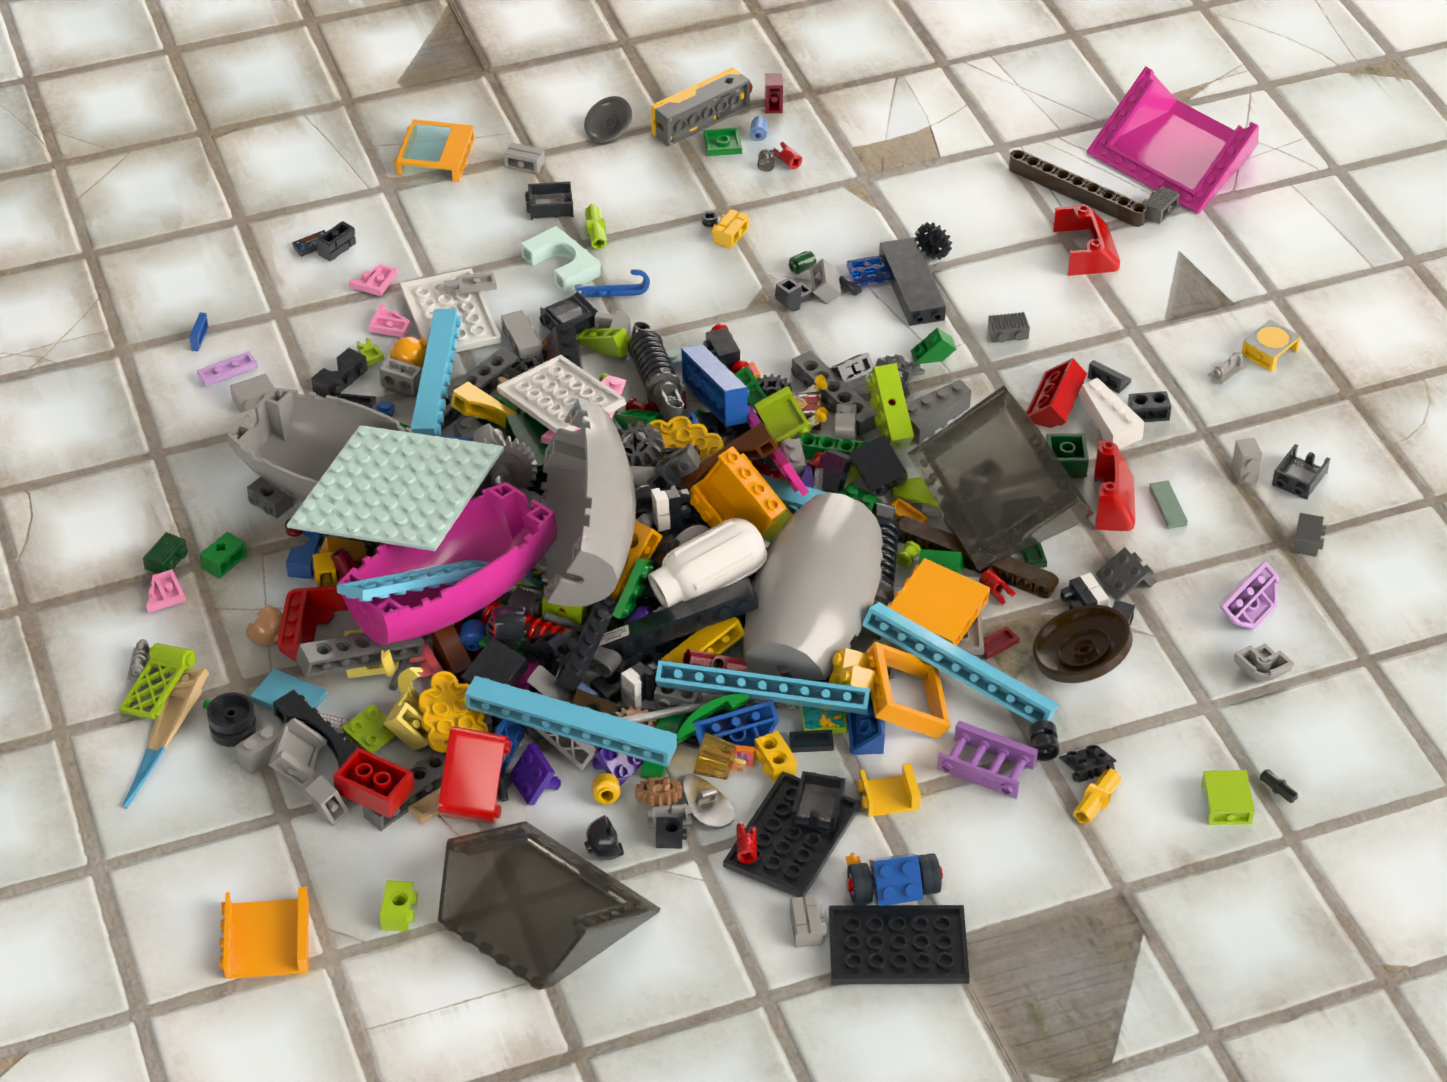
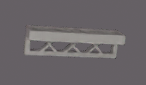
[534,694,599,770]

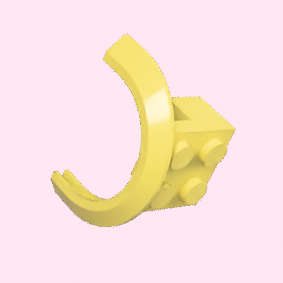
[344,629,399,679]
[383,667,429,751]

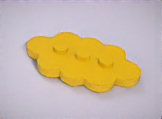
[644,416,724,463]
[418,671,489,752]

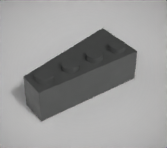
[906,380,971,446]

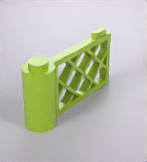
[118,643,196,720]

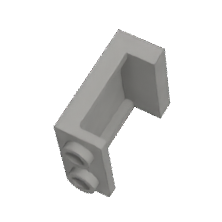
[268,718,327,788]

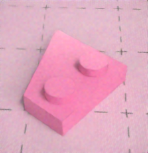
[349,264,398,296]
[369,304,411,338]
[146,569,186,613]

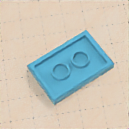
[250,669,327,710]

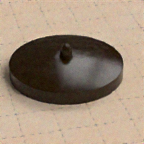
[1033,605,1133,683]

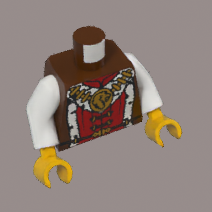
[793,375,828,430]

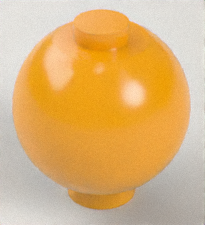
[390,337,428,369]

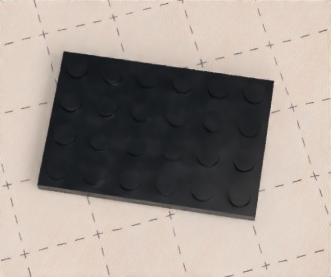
[723,771,861,898]
[828,905,970,984]

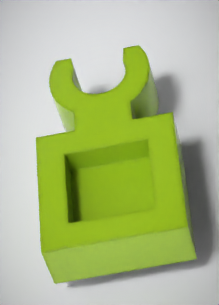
[357,338,384,367]

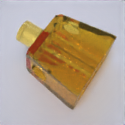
[693,733,746,780]

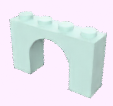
[521,226,601,294]

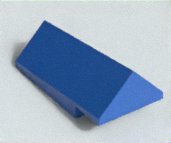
[847,696,885,755]

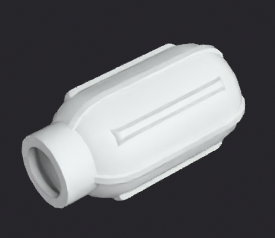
[648,518,767,609]

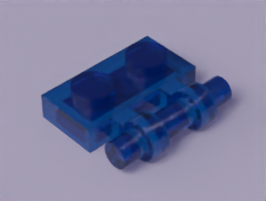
[847,255,890,286]

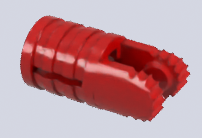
[772,141,802,169]
[979,569,1015,605]
[736,823,757,863]

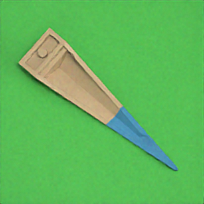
[123,668,210,809]

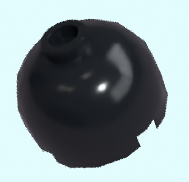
[584,815,624,860]

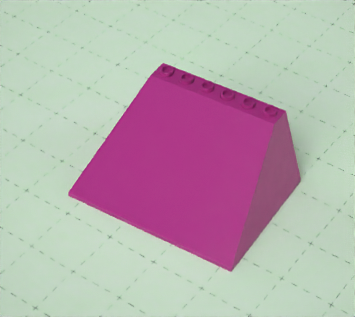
[1086,66,1259,214]

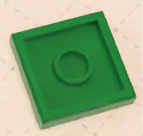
[703,128,742,156]

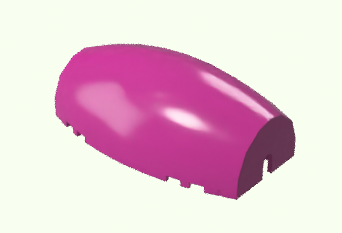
[338,482,558,646]

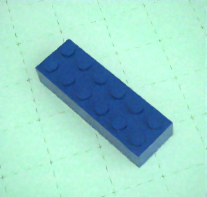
[681,344,750,427]

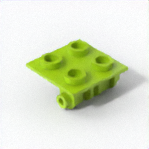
[342,703,396,754]

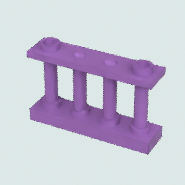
[937,721,1038,799]

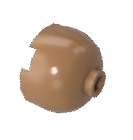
[246,605,283,647]

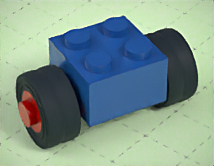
[846,853,943,906]

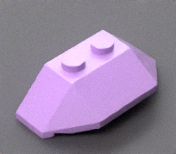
[1219,561,1279,630]

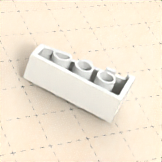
[1080,378,1144,449]

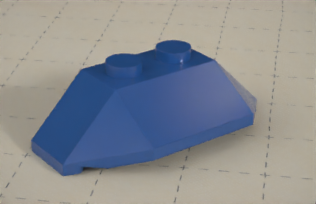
[693,700,779,760]
[491,719,525,775]

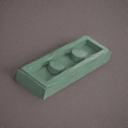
[1149,480,1188,529]

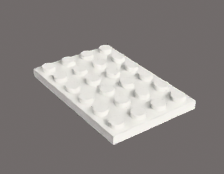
[400,268,501,353]
[497,355,626,434]

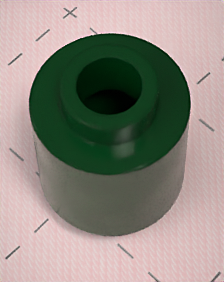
[788,251,816,274]

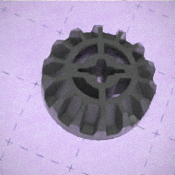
[618,422,665,467]

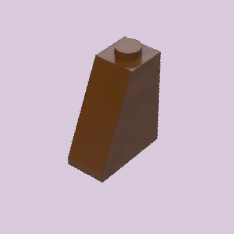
[432,624,472,680]

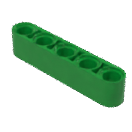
[799,434,869,467]

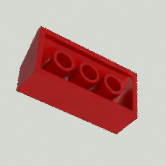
[1023,358,1087,428]

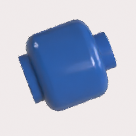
[460,619,487,651]

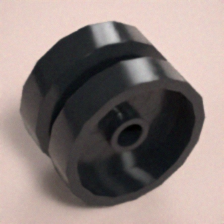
[207,692,257,747]

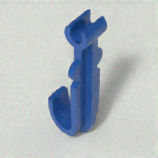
[574,269,650,298]

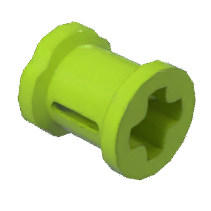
[896,541,921,568]

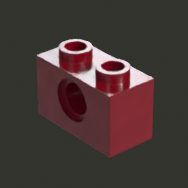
[765,73,783,114]

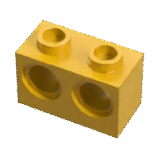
[754,731,797,783]

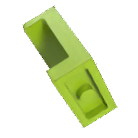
[754,386,812,448]
[1201,770,1255,825]

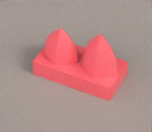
[408,636,443,678]

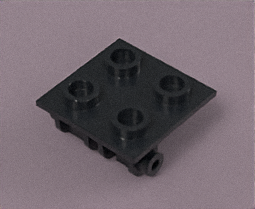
[1059,745,1117,783]

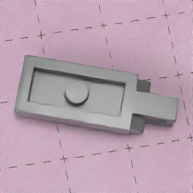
[444,272,497,294]

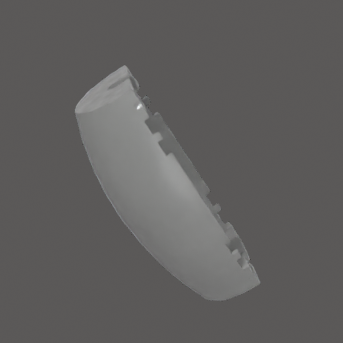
[226,388,413,502]
[540,397,636,606]
[743,492,883,680]

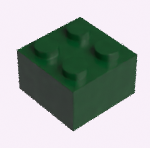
[1044,434,1089,478]

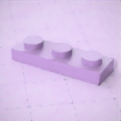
[197,351,258,387]

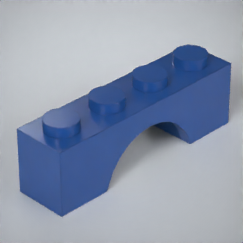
[286,530,328,579]

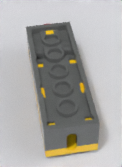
[651,67,753,147]

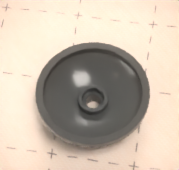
[584,96,632,142]

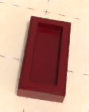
[982,626,1020,660]

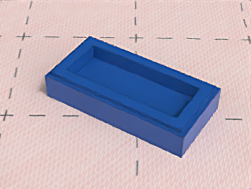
[189,312,209,351]

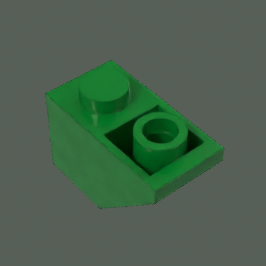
[910,327,957,364]

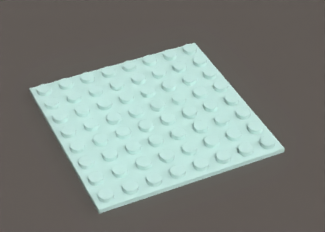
[287,425,504,551]

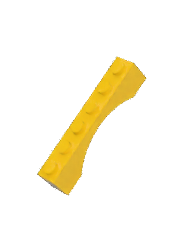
[450,382,518,428]

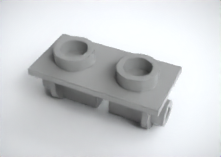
[1207,352,1246,384]
[647,803,693,829]

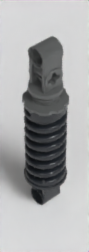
[628,322,684,423]
[859,501,901,640]

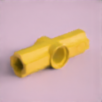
[1073,768,1122,825]

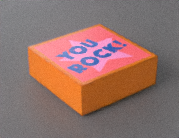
[732,745,755,767]

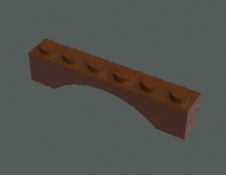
[681,422,779,489]

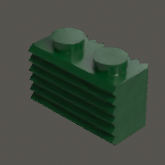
[143,532,188,574]

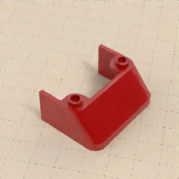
[1053,205,1120,276]
[277,585,349,663]

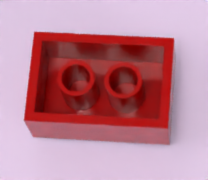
[333,747,415,818]

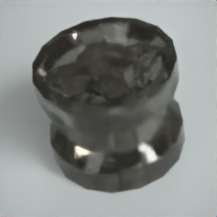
[757,149,776,172]

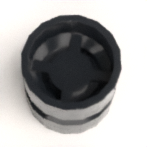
[1029,720,1060,761]

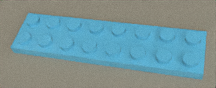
[337,559,490,601]

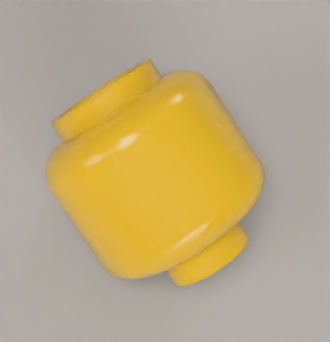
[591,773,621,805]

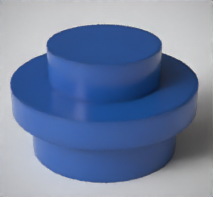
[376,401,395,417]

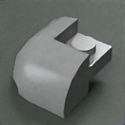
[1234,643,1294,681]

